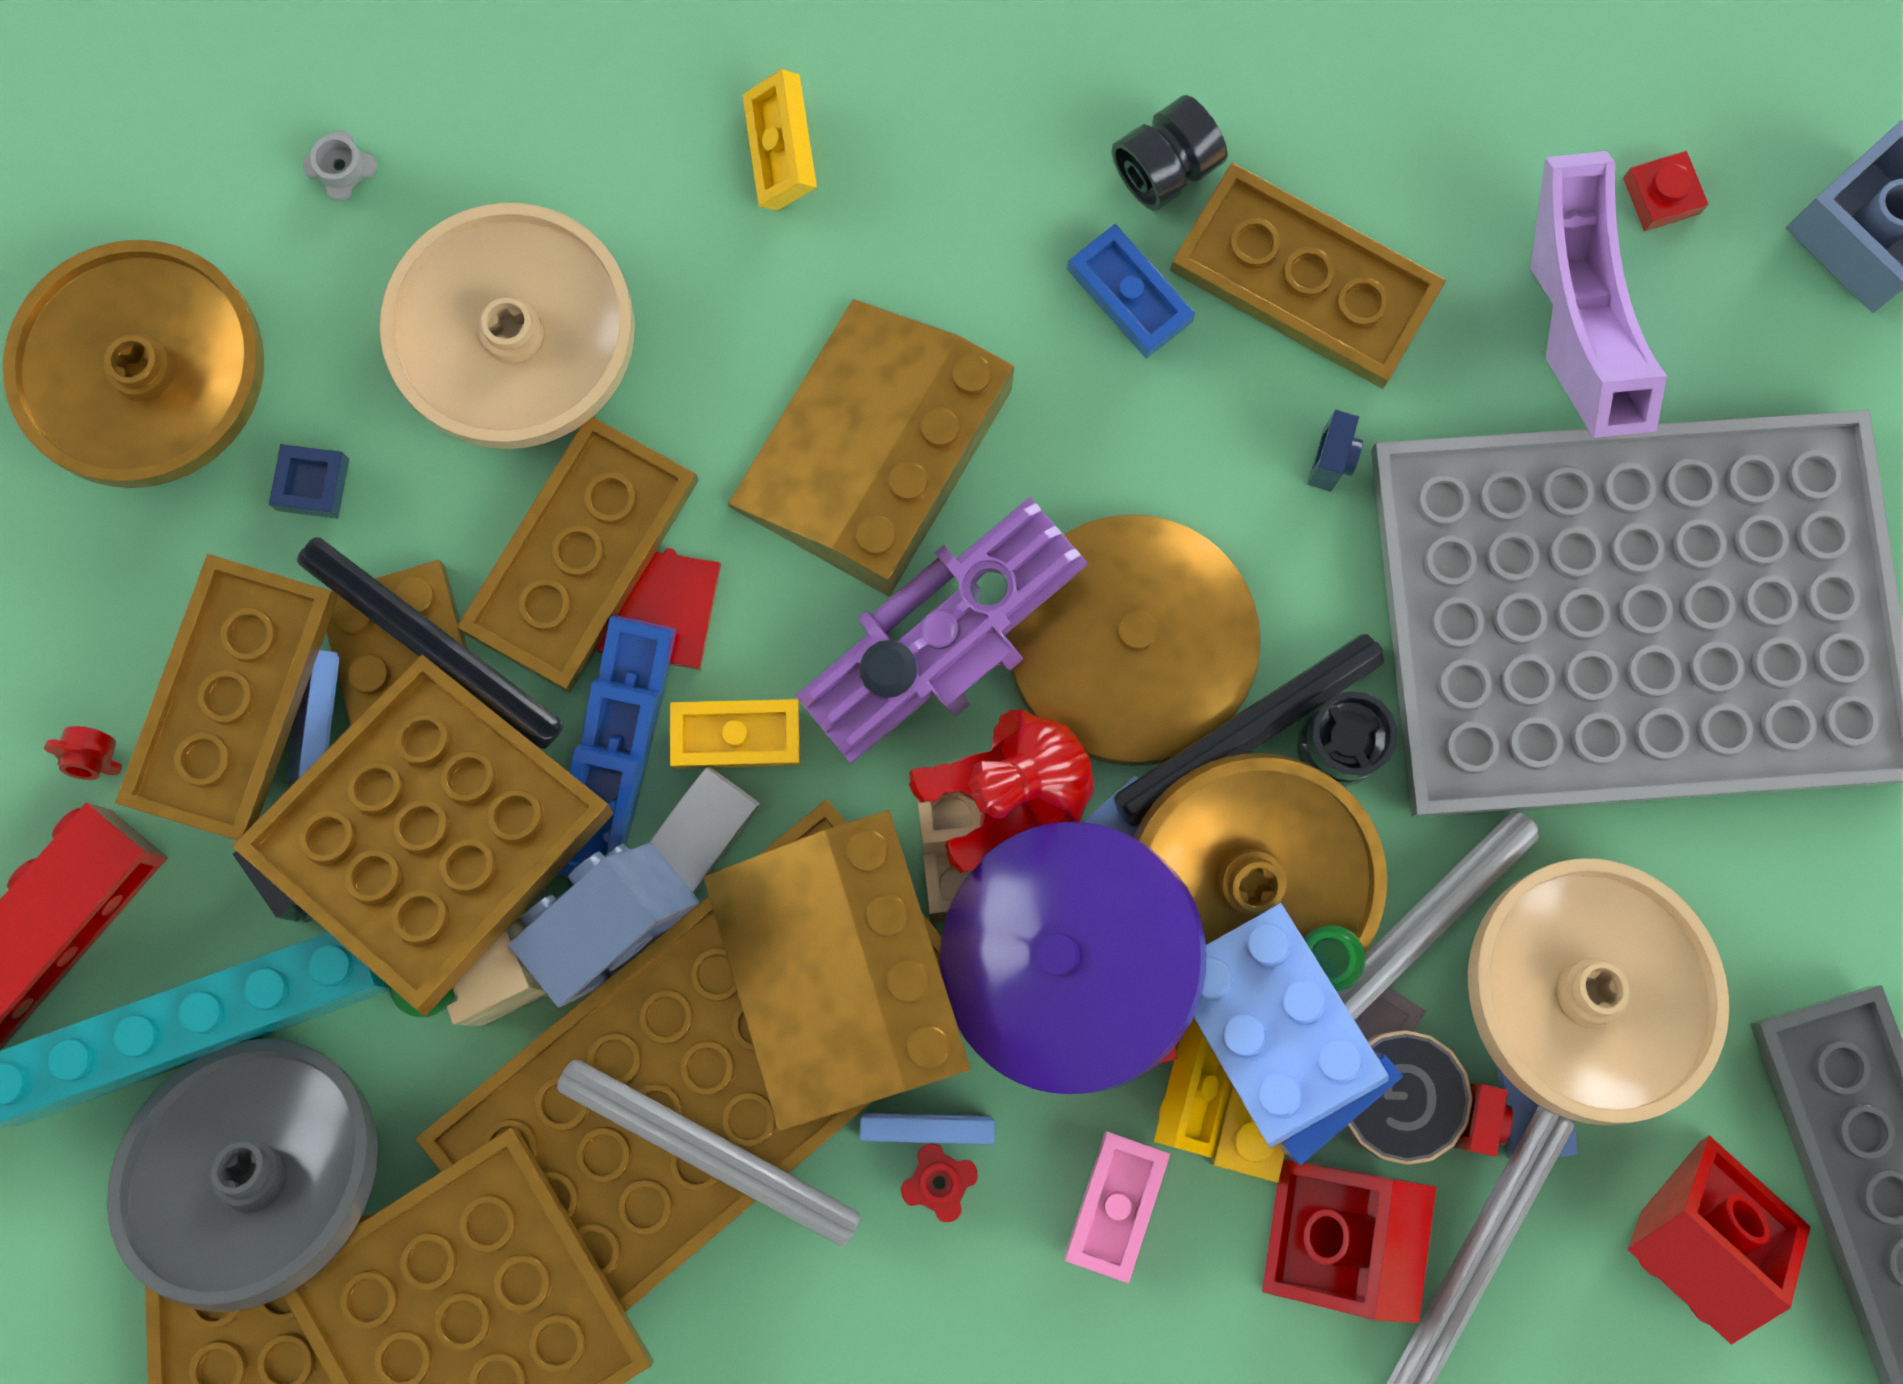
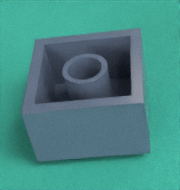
[1785,120,1903,313]
[507,842,701,1008]

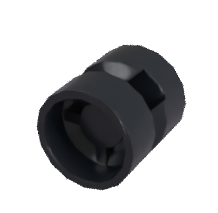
[1111,95,1228,211]
[1297,691,1398,787]

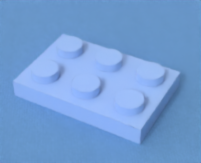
[1193,903,1389,1148]

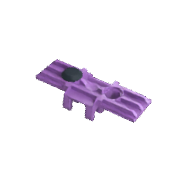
[795,497,1088,764]

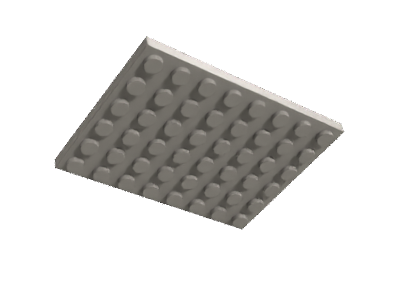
[1371,410,1903,817]

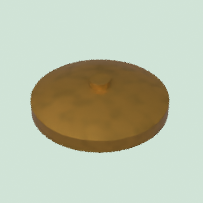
[2,240,264,488]
[1007,515,1260,766]
[1134,753,1387,953]

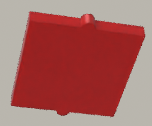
[598,548,721,670]

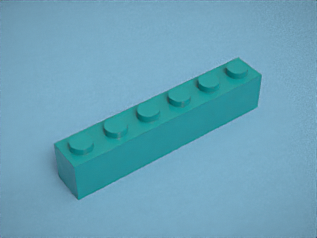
[0,932,390,1127]

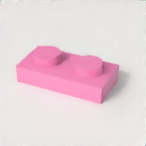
[1064,1131,1170,1284]

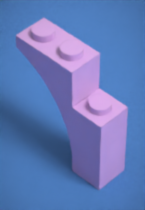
[1530,151,1667,438]

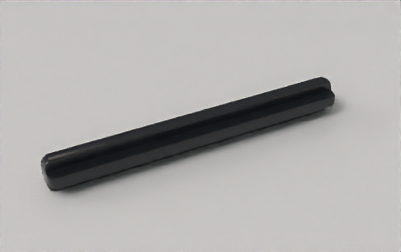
[297,537,564,749]
[1114,634,1384,826]

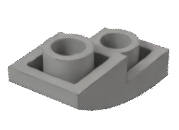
[649,766,761,895]

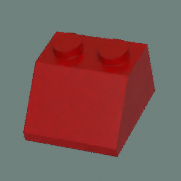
[1627,1135,1811,1345]
[1262,1159,1437,1323]

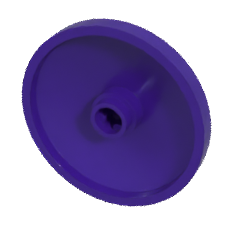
[940,822,1207,1094]

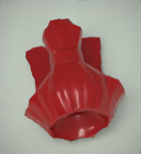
[908,709,1094,873]

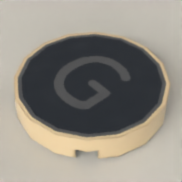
[1346,1030,1473,1165]

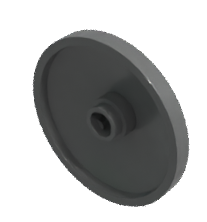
[107,1039,378,1312]

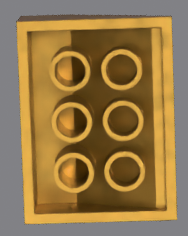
[728,299,1015,597]
[703,810,971,1131]

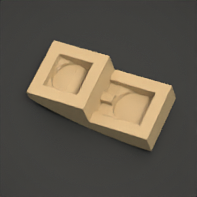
[917,792,982,923]

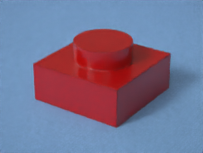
[1623,151,1709,231]
[1453,1083,1513,1157]

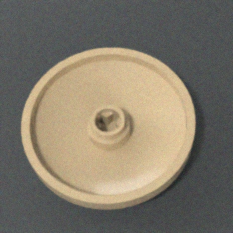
[380,203,635,449]
[1468,859,1729,1125]

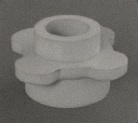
[303,131,377,201]

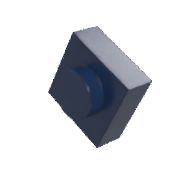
[1307,409,1363,492]
[269,444,349,519]

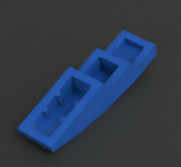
[558,615,677,877]

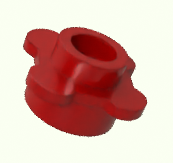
[44,726,122,780]
[901,1143,978,1223]

